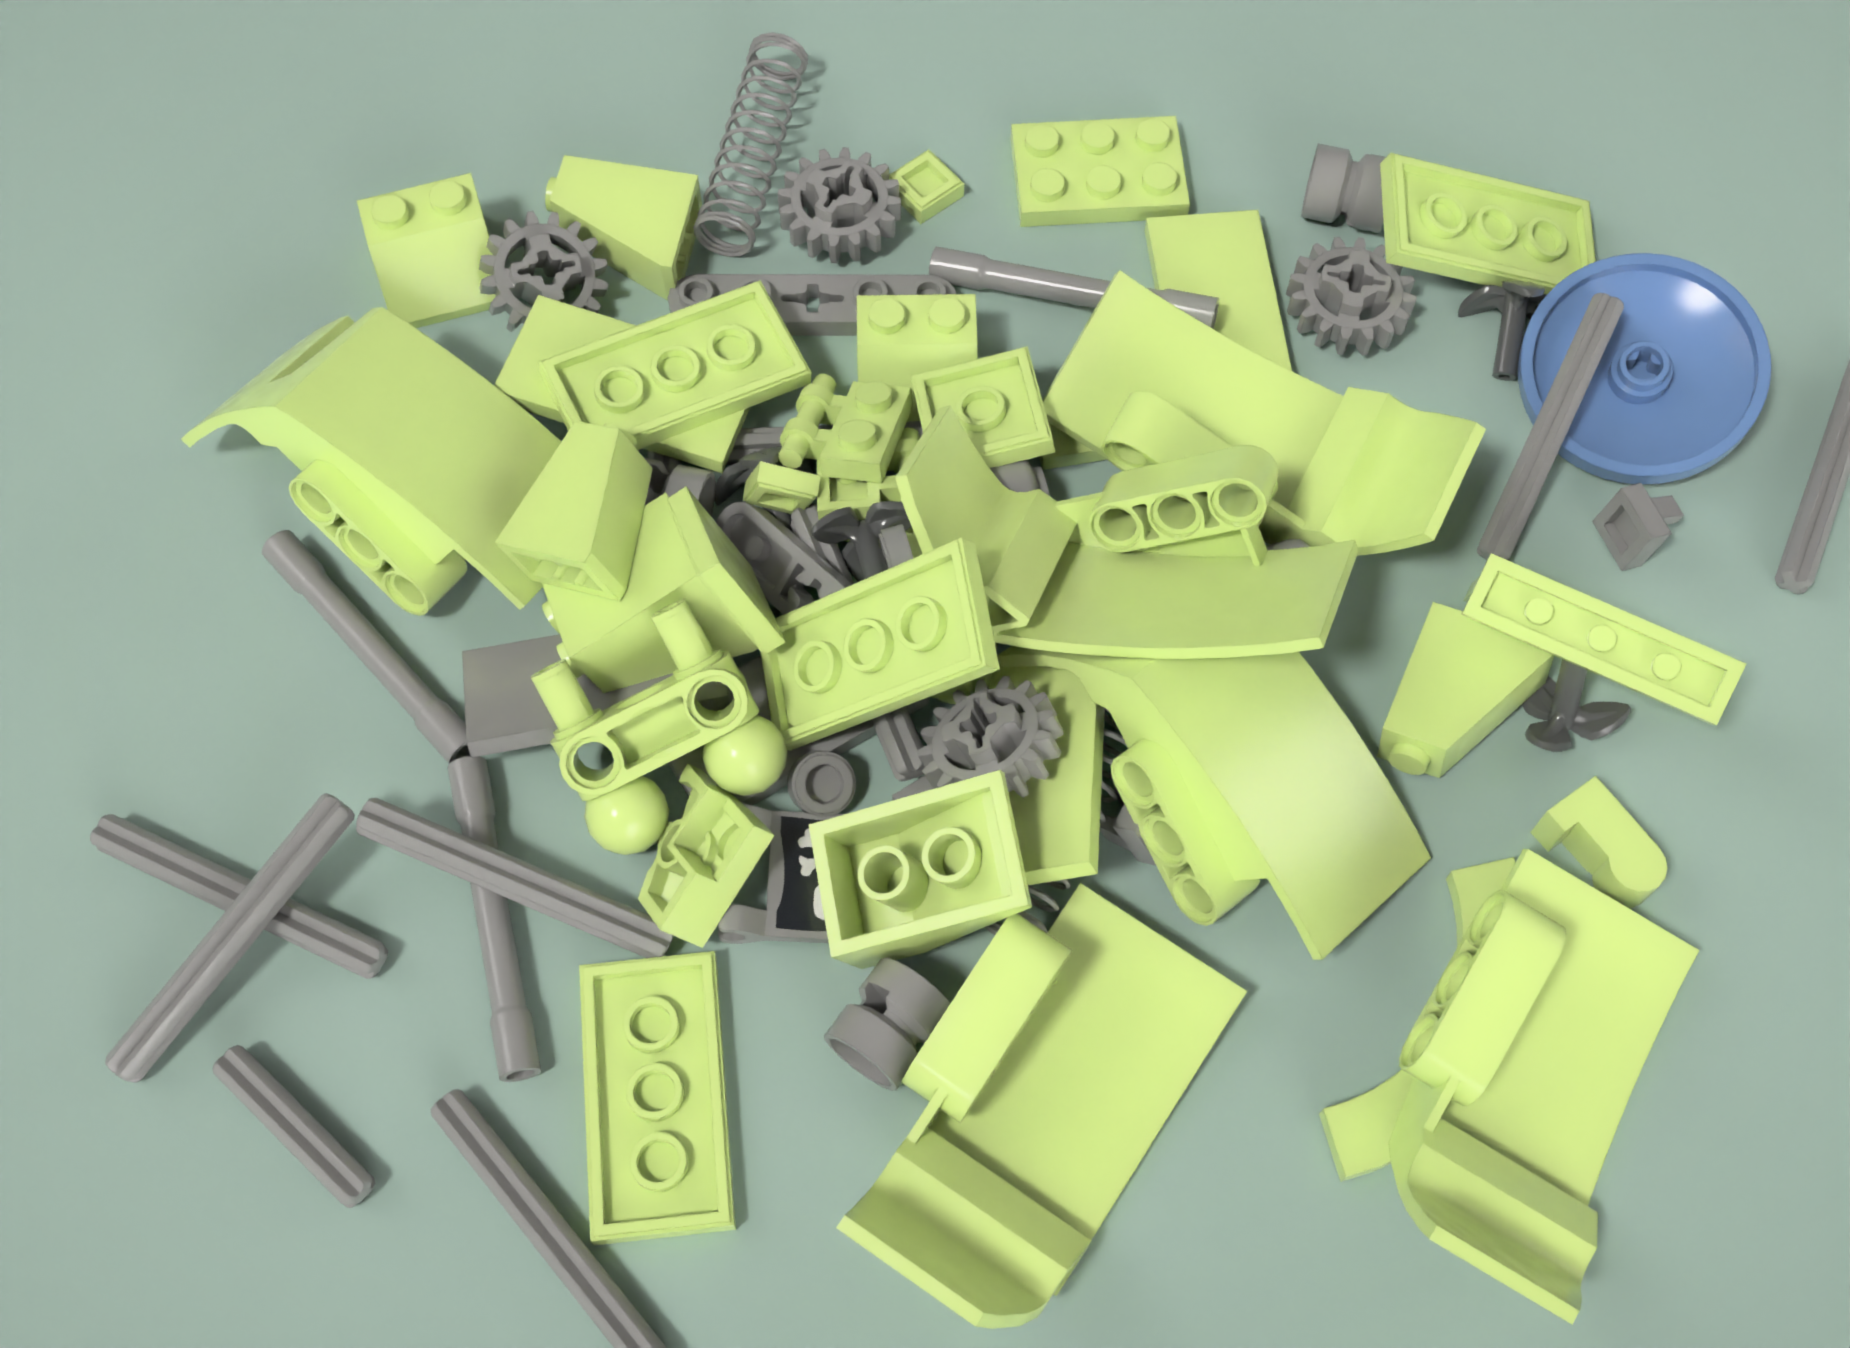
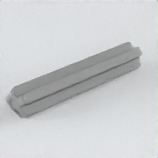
[212,1045,376,1208]

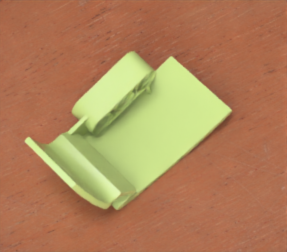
[1042,270,1486,556]
[181,307,562,616]
[895,406,1359,659]
[997,646,1431,960]
[1388,849,1699,1325]
[836,883,1247,1329]

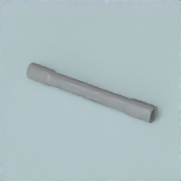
[929,246,1219,329]
[262,530,471,764]
[447,756,541,1082]

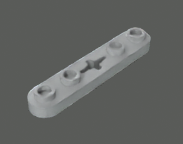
[668,274,956,336]
[716,502,853,615]

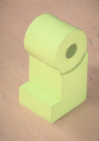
[1530,776,1668,909]

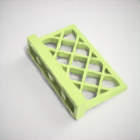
[1461,553,1746,725]

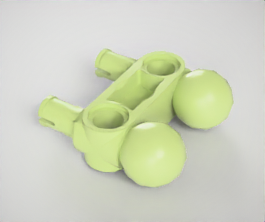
[530,599,787,855]

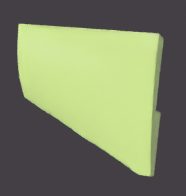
[638,764,775,948]

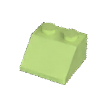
[357,173,496,328]
[857,294,978,422]

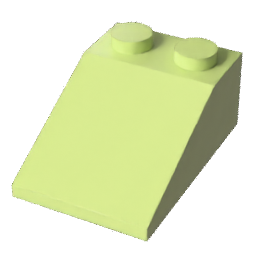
[809,770,1032,969]

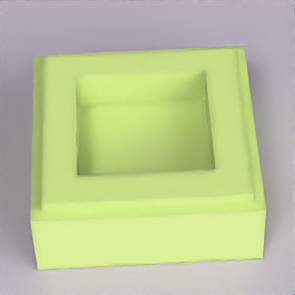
[889,149,964,224]
[743,461,821,514]

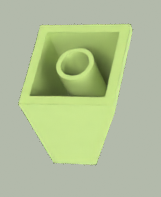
[542,492,758,693]

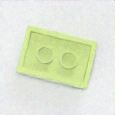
[1010,116,1190,227]

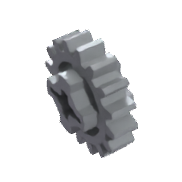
[778,147,901,263]
[479,211,608,332]
[1286,237,1417,356]
[917,676,1064,798]

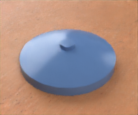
[1518,253,1771,484]

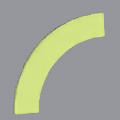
[1319,857,1516,1182]

